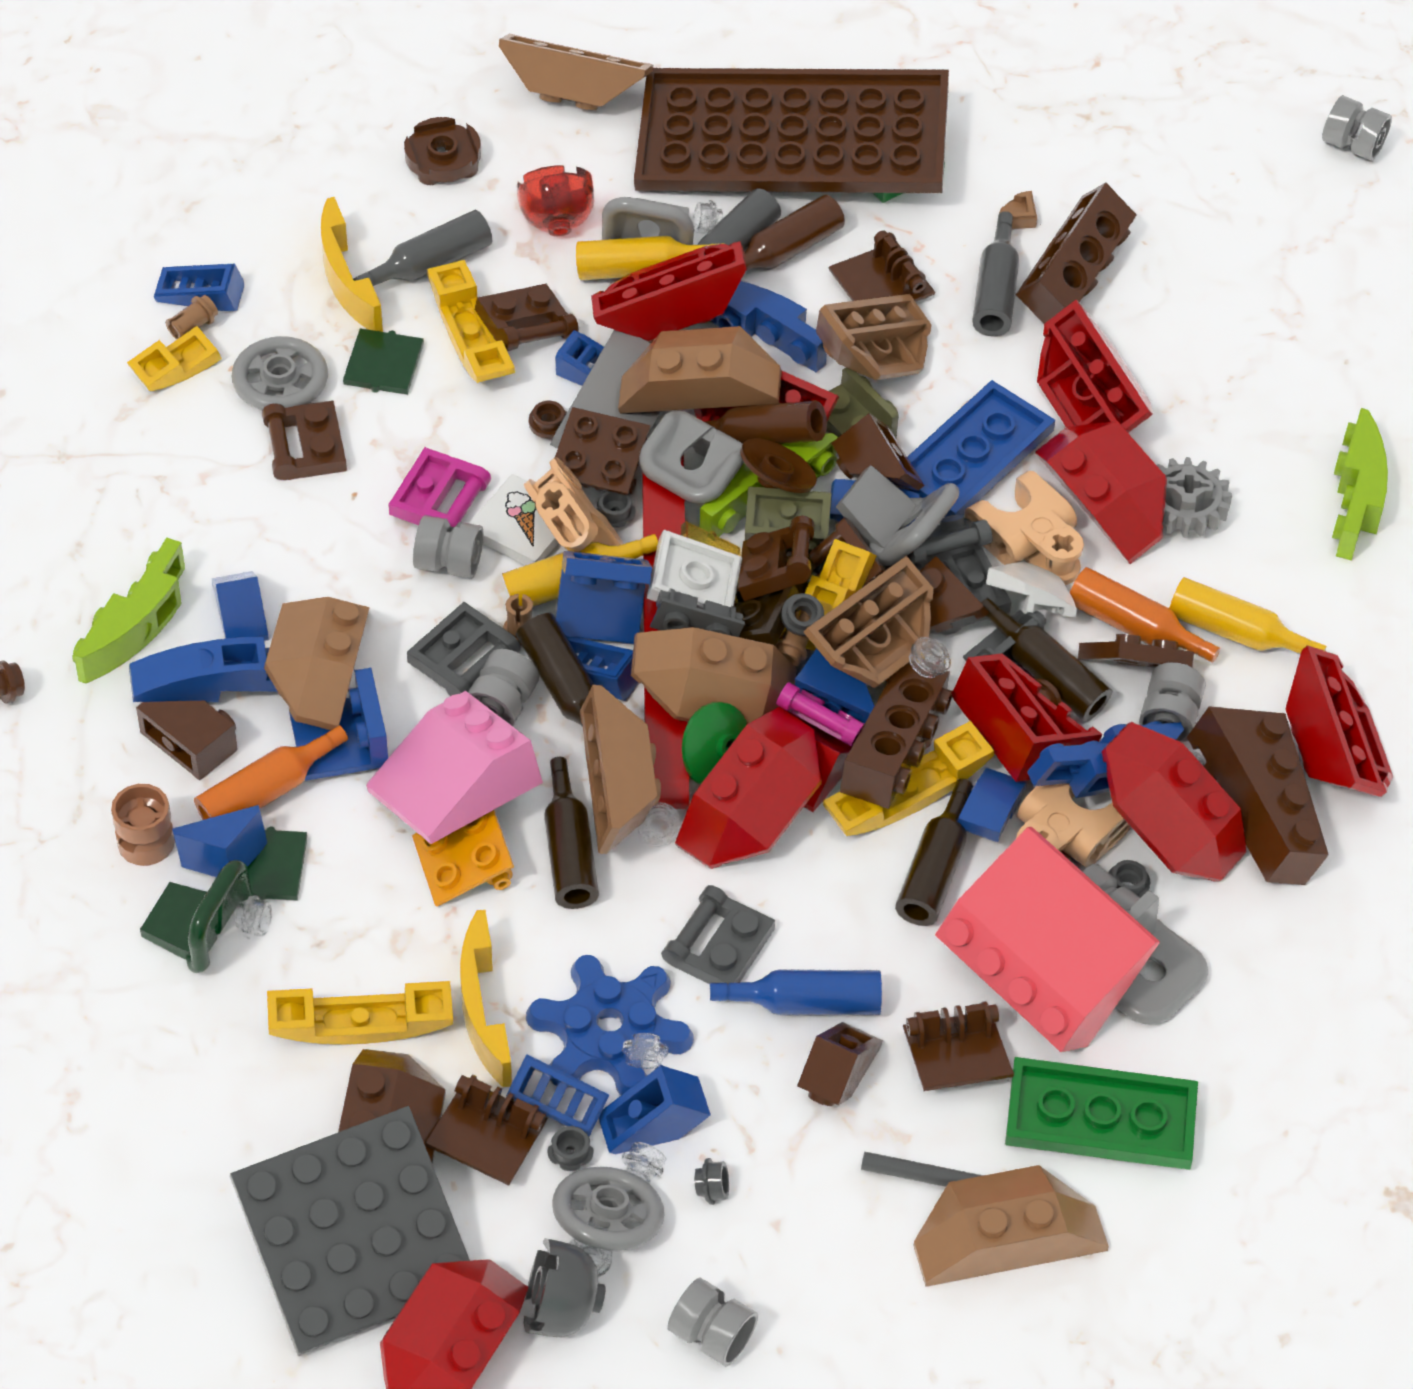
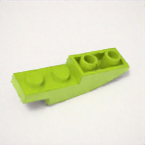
[1332,408,1388,561]
[699,433,838,543]
[72,537,185,684]

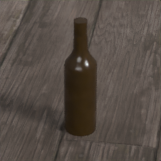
[981,598,1113,722]
[516,612,595,727]
[544,756,599,909]
[895,779,973,926]

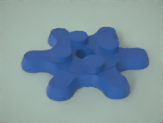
[526,955,694,1095]

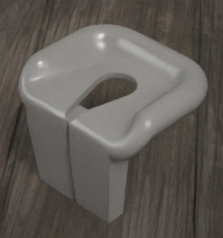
[602,197,694,245]
[639,410,744,504]
[836,465,960,566]
[1116,890,1208,1025]

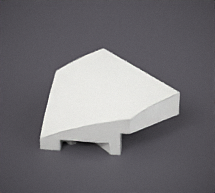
[986,561,1077,617]

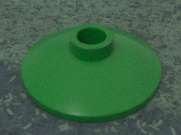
[682,702,748,785]

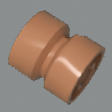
[111,783,175,866]

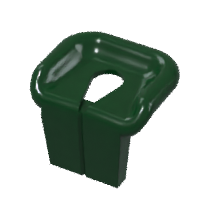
[140,860,252,973]

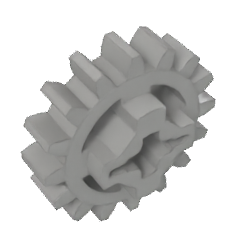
[1157,457,1232,538]

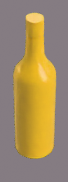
[576,236,725,280]
[502,534,658,607]
[1169,577,1327,654]

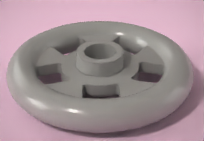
[231,336,328,410]
[552,1167,665,1250]

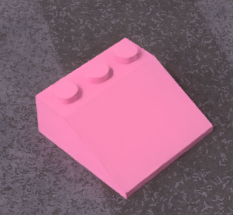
[366,691,543,844]

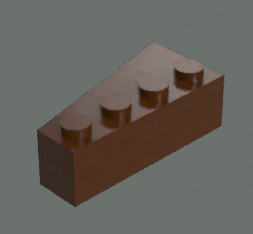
[1187,706,1329,885]

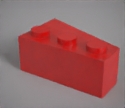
[952,653,1103,782]

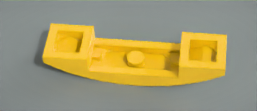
[321,197,383,332]
[427,260,515,383]
[823,721,994,836]
[460,909,512,1088]
[267,981,453,1045]

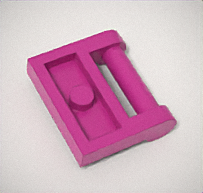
[388,447,492,527]
[776,682,865,747]

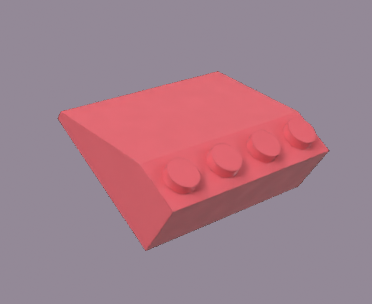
[935,827,1160,1052]

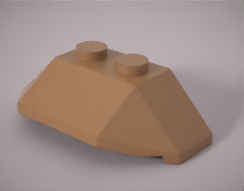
[498,33,654,110]
[816,294,932,381]
[618,326,782,414]
[804,556,934,688]
[264,597,370,730]
[631,627,797,724]
[580,685,661,854]
[913,1165,1109,1287]

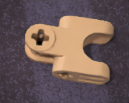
[524,457,624,552]
[965,471,1084,585]
[1016,783,1131,868]

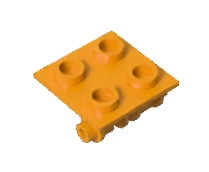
[412,810,514,907]

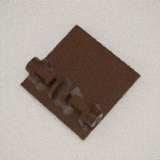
[828,230,935,302]
[555,407,651,496]
[903,1001,1014,1091]
[425,1074,548,1186]

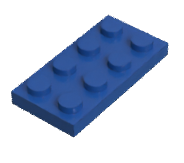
[905,380,1056,517]

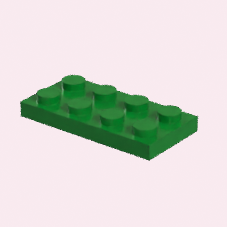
[1005,1057,1198,1170]

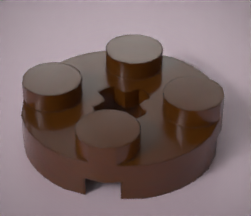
[404,117,481,185]

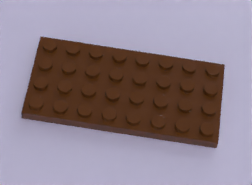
[634,68,949,193]

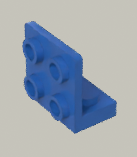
[556,551,652,644]
[289,667,388,781]

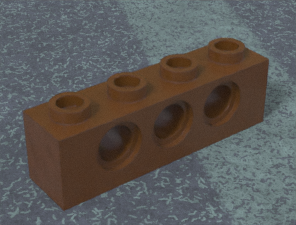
[1015,182,1137,324]
[840,659,953,809]

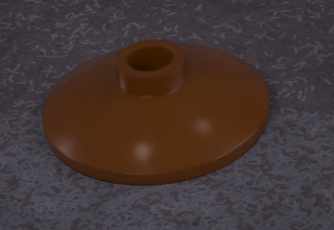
[740,438,817,493]

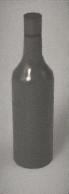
[697,188,781,252]
[353,209,493,286]
[972,211,1019,336]

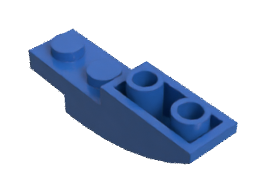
[710,281,827,373]
[129,637,278,702]
[1027,721,1184,798]

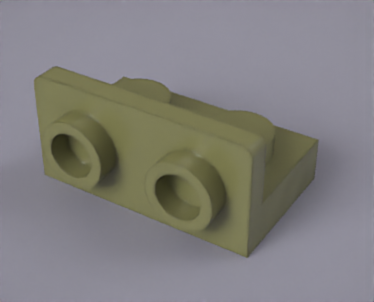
[827,368,899,439]
[745,487,831,552]

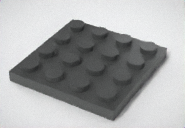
[229,1106,470,1356]

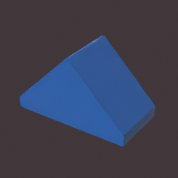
[211,571,269,641]
[172,805,267,877]

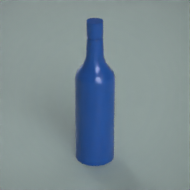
[710,969,882,1015]

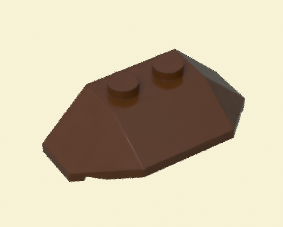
[338,1049,446,1163]

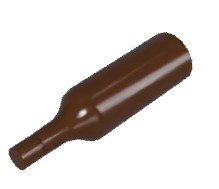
[744,194,845,271]
[704,400,827,444]

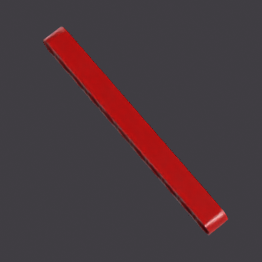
[642,454,690,809]

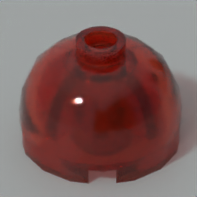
[516,165,595,236]

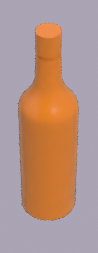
[1070,567,1221,663]
[194,725,348,820]

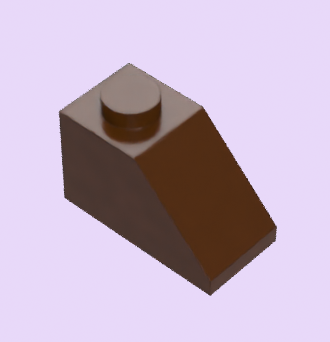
[831,413,925,491]
[136,700,238,781]
[797,1022,883,1106]

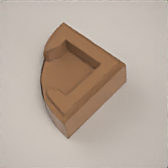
[999,191,1037,229]

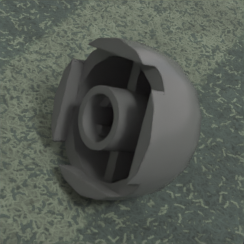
[523,1238,606,1337]

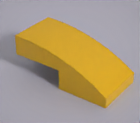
[127,326,222,391]
[799,539,877,616]

